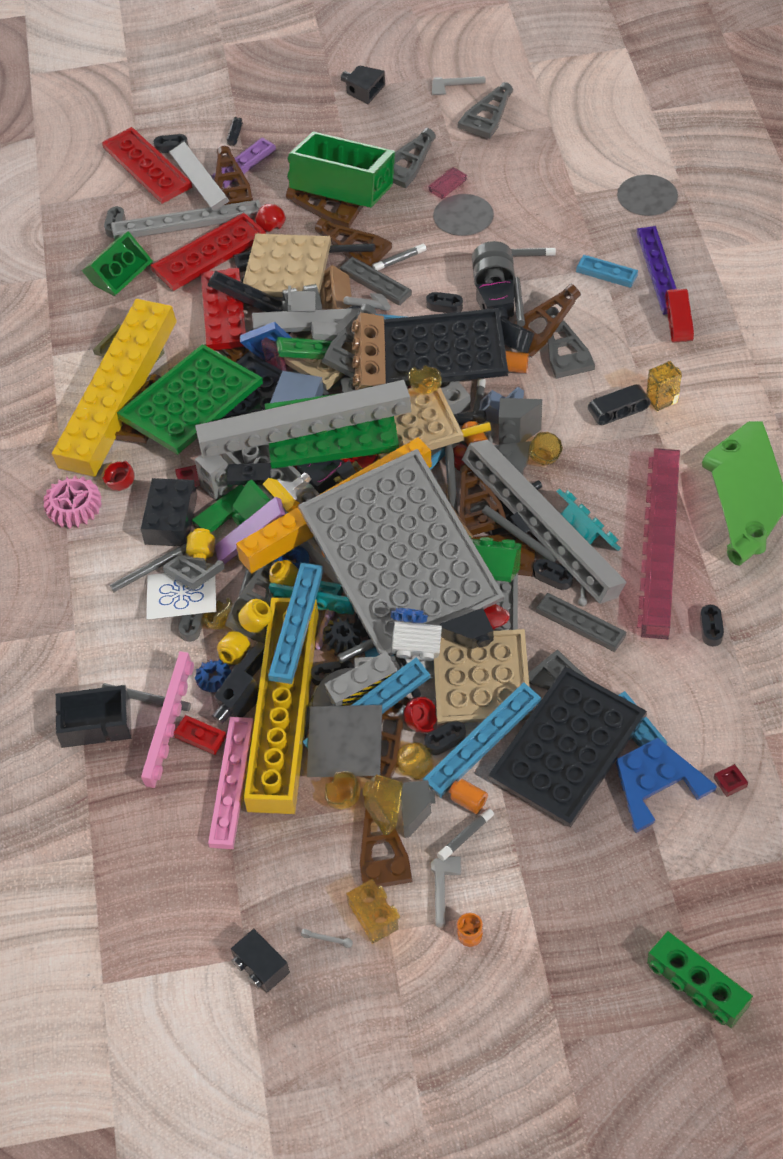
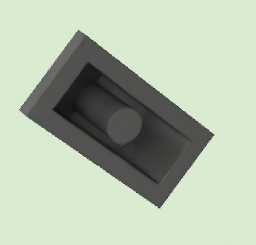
[399,780,435,838]

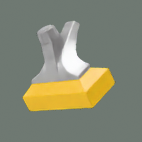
[263,473,314,512]

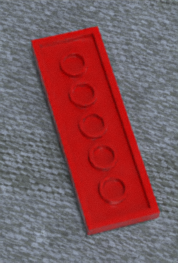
[102,127,193,204]
[151,213,266,291]
[201,268,246,351]

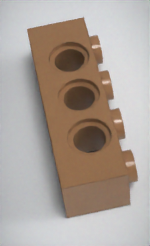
[352,312,386,390]

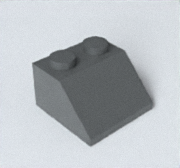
[499,398,542,445]

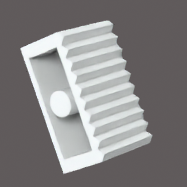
[392,621,442,661]

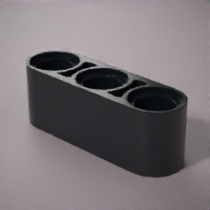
[500,317,535,353]
[587,384,651,425]

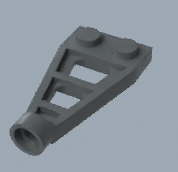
[458,82,513,139]
[393,128,436,189]
[322,304,376,378]
[545,307,595,379]
[225,562,273,644]

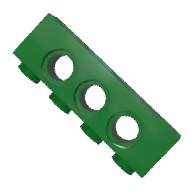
[647,931,753,1029]

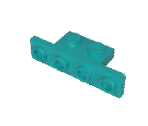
[556,488,621,551]
[269,581,355,615]

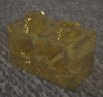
[346,879,400,944]

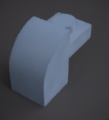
[479,387,524,424]

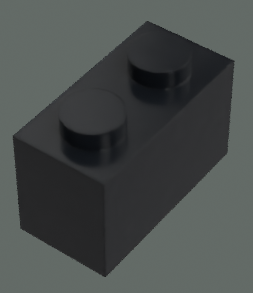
[231,928,290,993]

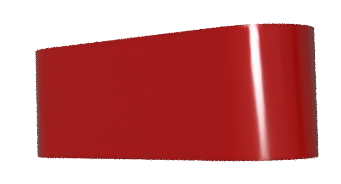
[665,289,694,342]

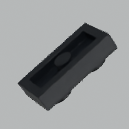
[232,641,265,677]

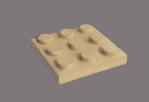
[283,334,355,390]

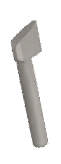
[432,76,486,95]
[343,293,391,311]
[431,856,461,928]

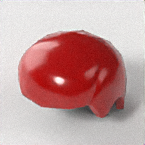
[255,204,286,232]
[102,460,135,491]
[404,697,437,733]

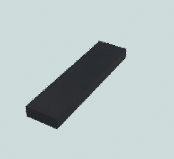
[207,271,283,312]

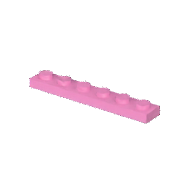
[141,651,194,788]
[208,717,254,849]

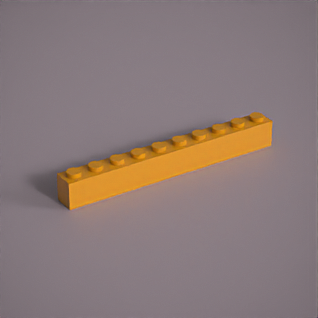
[236,437,432,574]

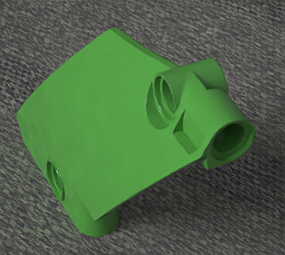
[702,421,783,566]

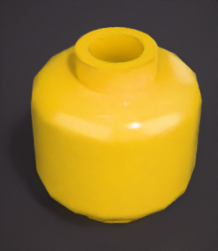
[186,528,215,561]
[269,560,299,587]
[238,599,272,633]
[217,631,251,665]

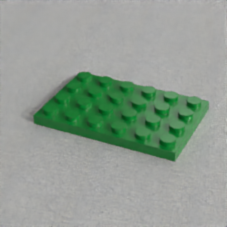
[117,344,263,455]
[265,393,399,469]

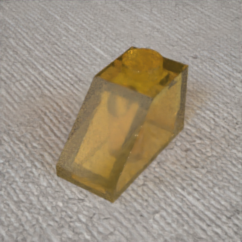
[363,774,403,835]

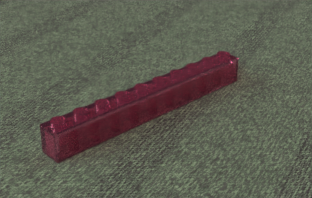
[637,448,680,640]

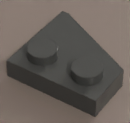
[494,441,534,475]
[163,555,225,590]
[528,649,589,690]

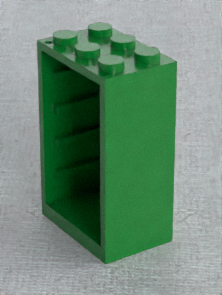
[287,131,395,208]

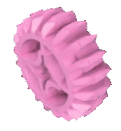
[44,475,102,529]

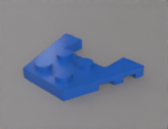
[616,738,717,833]

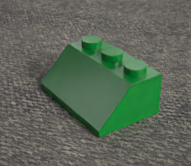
[81,231,153,296]
[232,479,271,526]
[469,536,521,582]

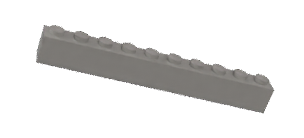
[195,380,411,458]
[462,439,627,604]

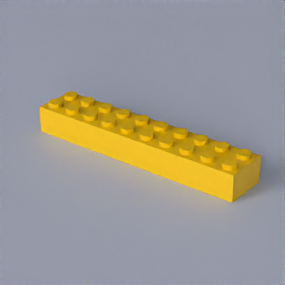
[51,299,177,477]
[244,598,319,814]

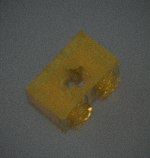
[646,361,682,411]

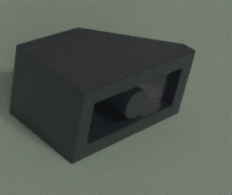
[440,608,494,649]

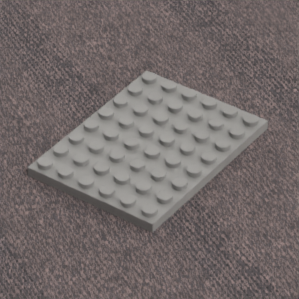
[298,449,504,656]

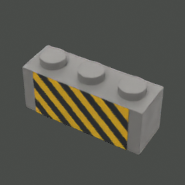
[325,652,398,706]

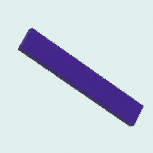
[637,226,677,315]

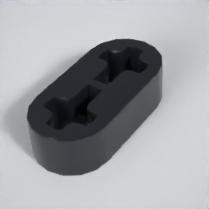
[153,134,189,153]
[426,292,463,313]
[533,559,573,590]
[700,604,724,647]
[311,660,354,686]
[424,721,466,755]

